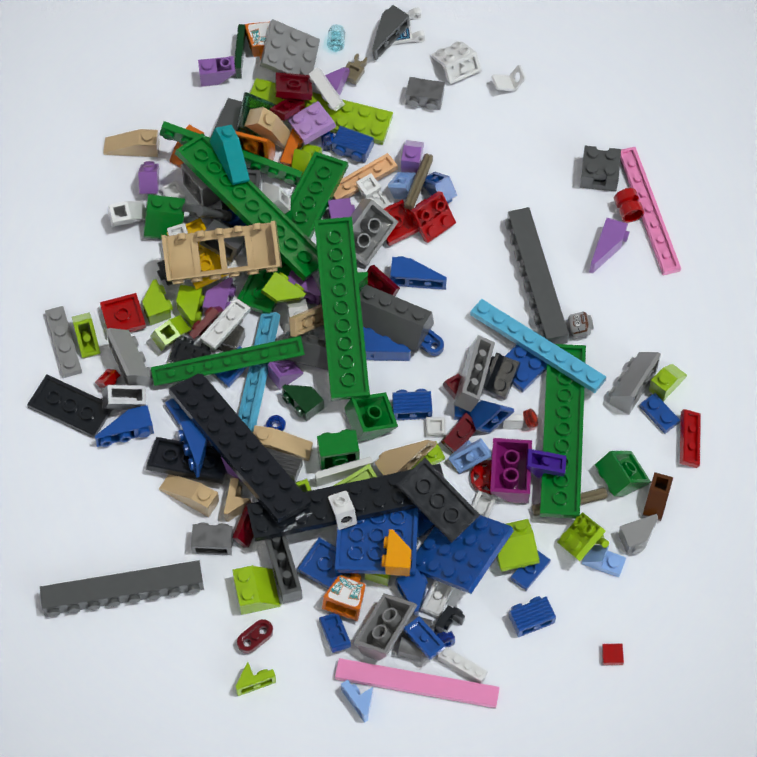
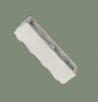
[309,67,345,111]
[437,647,488,684]

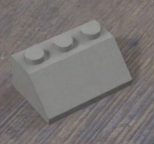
[350,198,398,266]
[106,328,152,387]
[609,352,661,415]
[354,593,417,661]

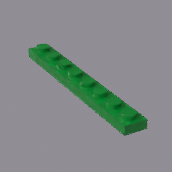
[159,121,303,185]
[151,336,305,386]

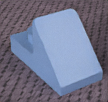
[388,172,416,199]
[448,438,492,474]
[582,545,626,577]
[341,679,373,723]

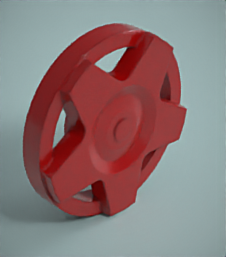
[470,460,493,495]

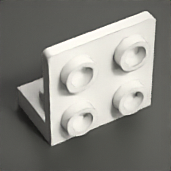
[431,41,481,84]

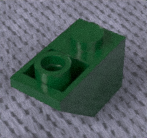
[281,384,324,422]

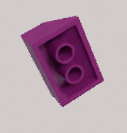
[490,438,532,504]

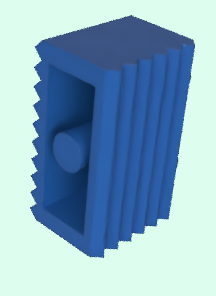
[332,126,374,163]
[392,389,432,421]
[509,596,556,637]

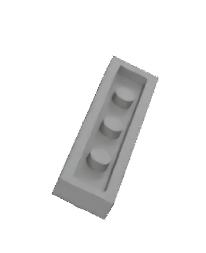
[45,306,82,378]

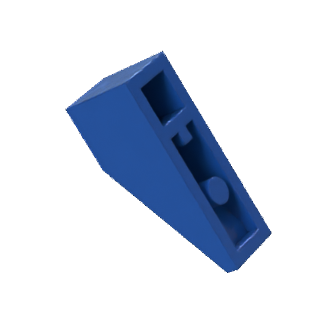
[390,256,447,290]

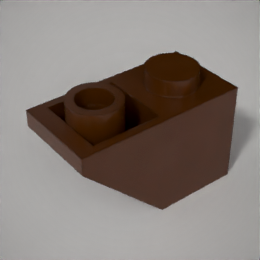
[642,472,673,521]

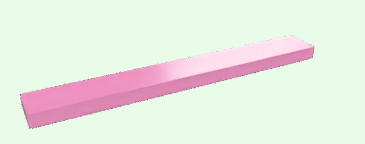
[620,146,681,275]
[335,658,500,708]

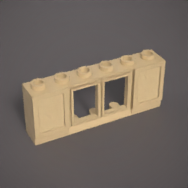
[161,221,282,285]

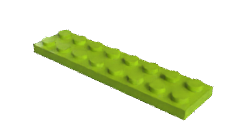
[247,78,393,145]

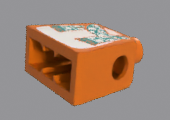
[245,22,270,60]
[322,573,366,621]

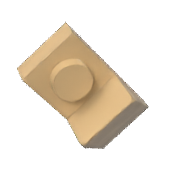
[224,478,251,522]

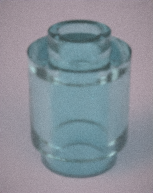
[327,24,346,52]

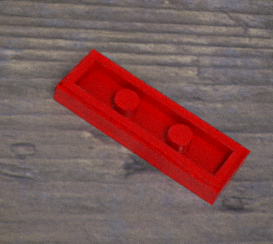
[680,409,701,468]

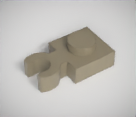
[345,53,368,85]

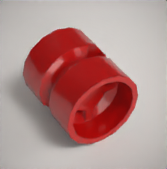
[613,188,644,223]

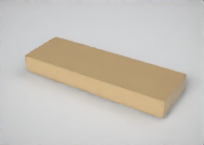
[289,304,324,337]

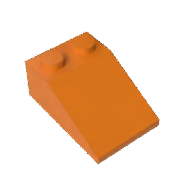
[235,131,276,161]

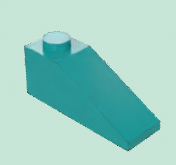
[210,125,250,185]

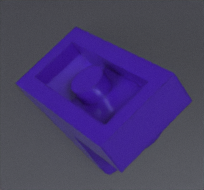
[526,449,566,479]

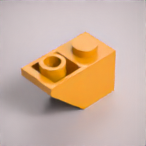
[382,529,412,577]

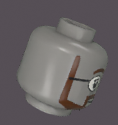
[565,311,594,338]

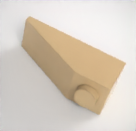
[245,107,291,149]
[103,129,160,157]
[253,425,313,461]
[375,440,437,475]
[159,474,219,517]

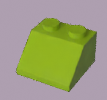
[496,519,540,572]
[232,566,281,615]

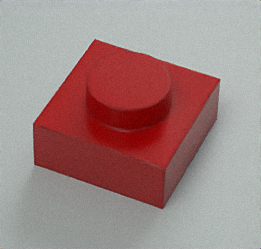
[95,369,121,388]

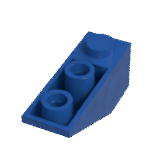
[363,327,411,361]
[95,405,154,447]
[178,420,208,478]

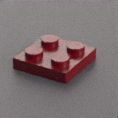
[275,72,313,101]

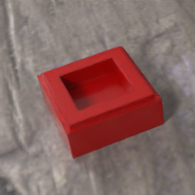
[602,644,624,665]

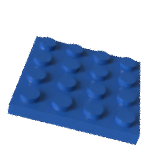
[335,508,418,575]
[416,515,514,594]

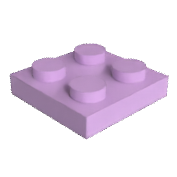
[287,101,336,145]

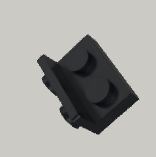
[169,337,216,362]
[483,352,521,399]

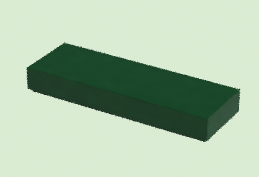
[234,24,246,79]

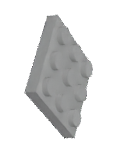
[260,19,320,75]

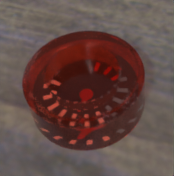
[523,408,539,429]

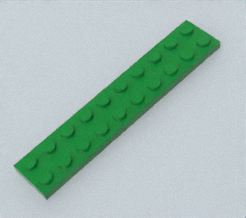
[175,133,319,281]
[237,151,349,314]
[314,217,370,401]
[540,344,586,519]

